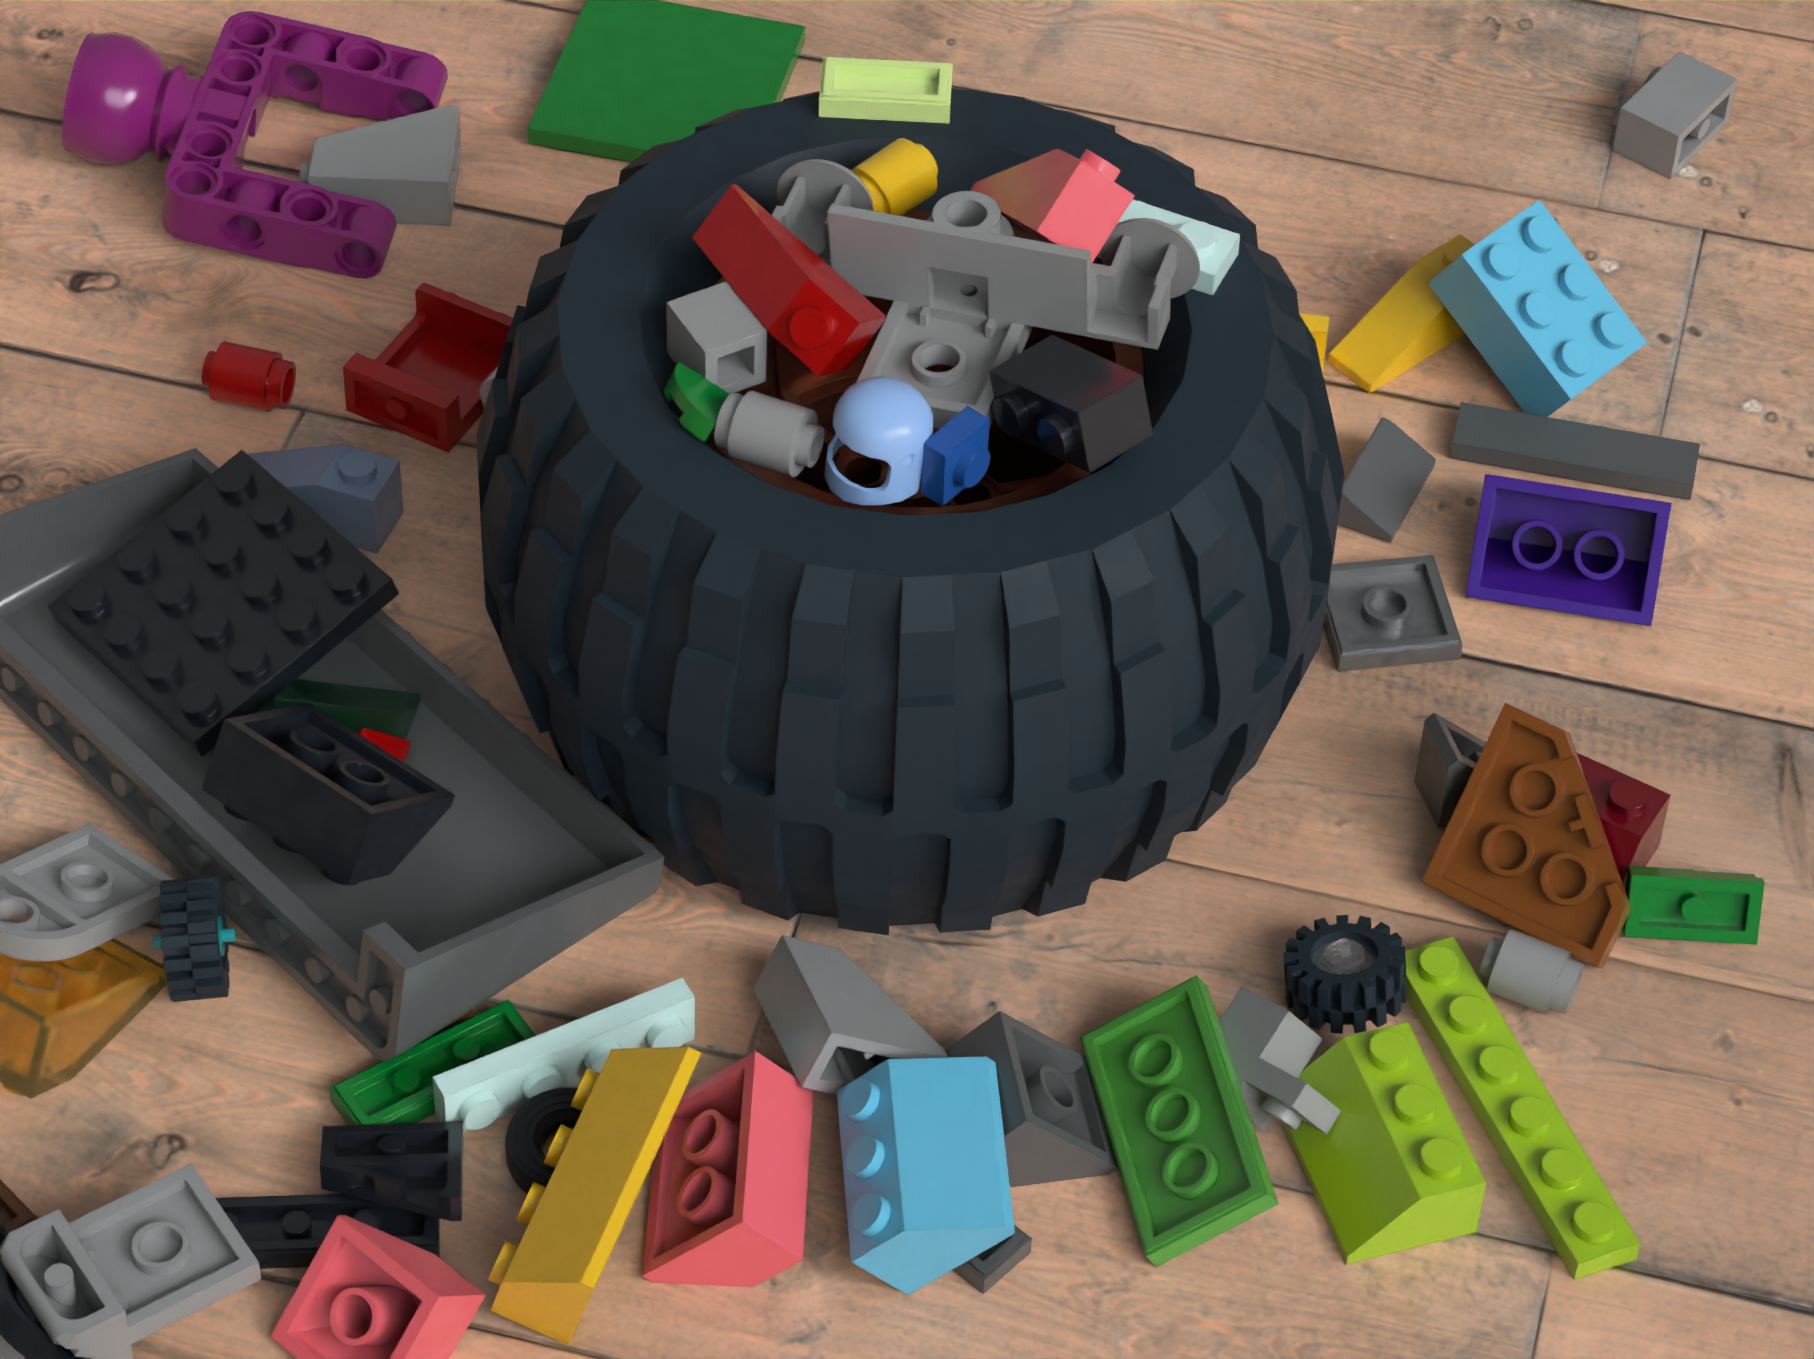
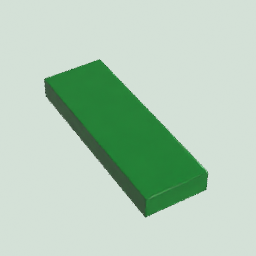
[329,1000,536,1125]

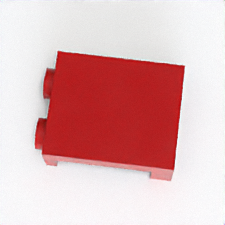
[343,283,513,453]

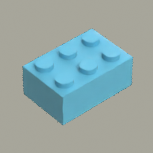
[1428,199,1647,417]

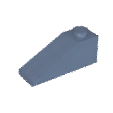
[248,444,403,554]

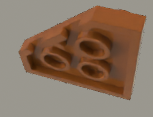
[1421,703,1631,969]

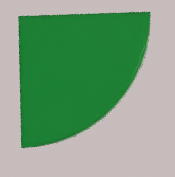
[664,362,730,442]

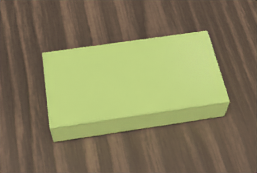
[819,57,953,124]

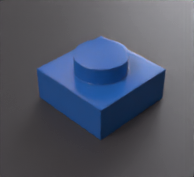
[921,406,990,506]

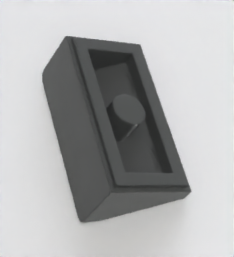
[1338,417,1436,543]

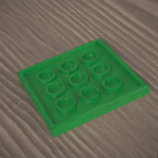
[527,0,805,162]

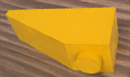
[1328,234,1475,394]

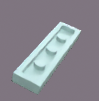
[432,978,695,1132]

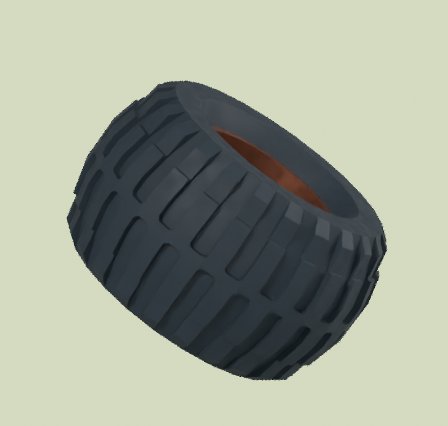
[476,88,1345,936]

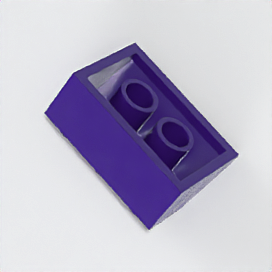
[1465,474,1672,626]

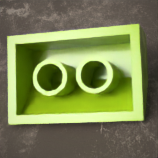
[1282,1022,1487,1265]

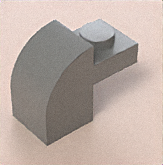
[1219,986,1341,1134]

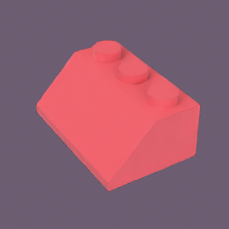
[642,1051,814,1287]

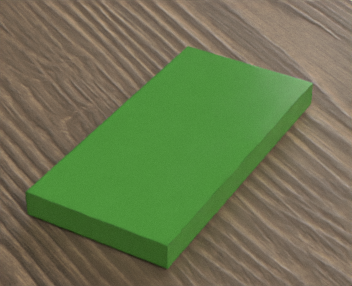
[1080,975,1279,1267]

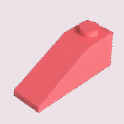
[970,148,1135,264]

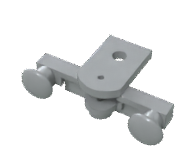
[772,159,1200,429]

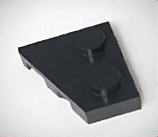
[320,1121,464,1221]

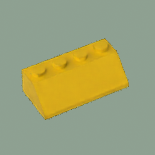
[488,1047,702,1346]

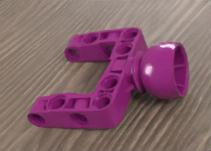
[62,11,448,279]

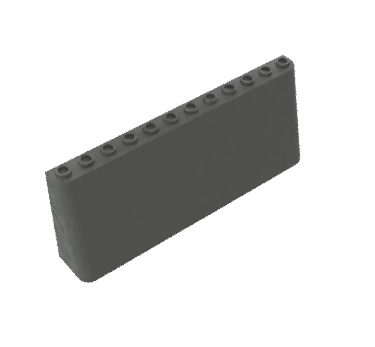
[0,448,664,1061]

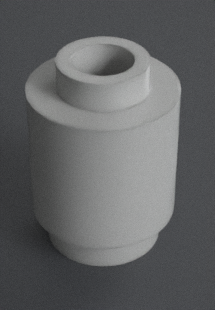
[714,391,825,477]
[1479,929,1585,1014]

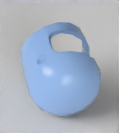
[824,376,933,506]

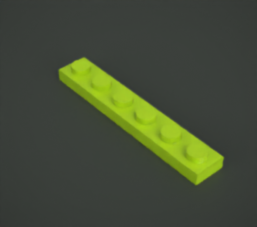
[1405,936,1641,1280]

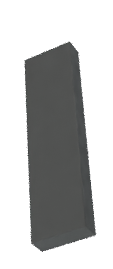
[1450,402,1700,500]

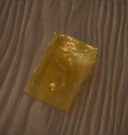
[0,938,167,1099]

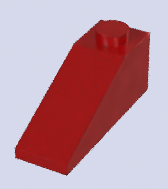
[692,184,887,376]

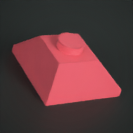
[270,1215,486,1359]

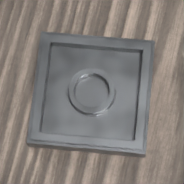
[1323,555,1463,672]

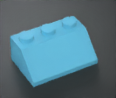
[837,1056,1015,1295]

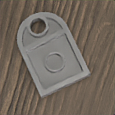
[0,824,174,961]

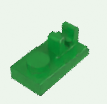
[1622,866,1765,945]

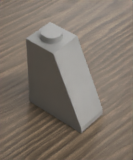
[299,105,462,226]
[753,935,948,1095]

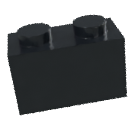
[989,335,1153,473]

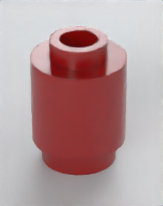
[201,341,296,412]

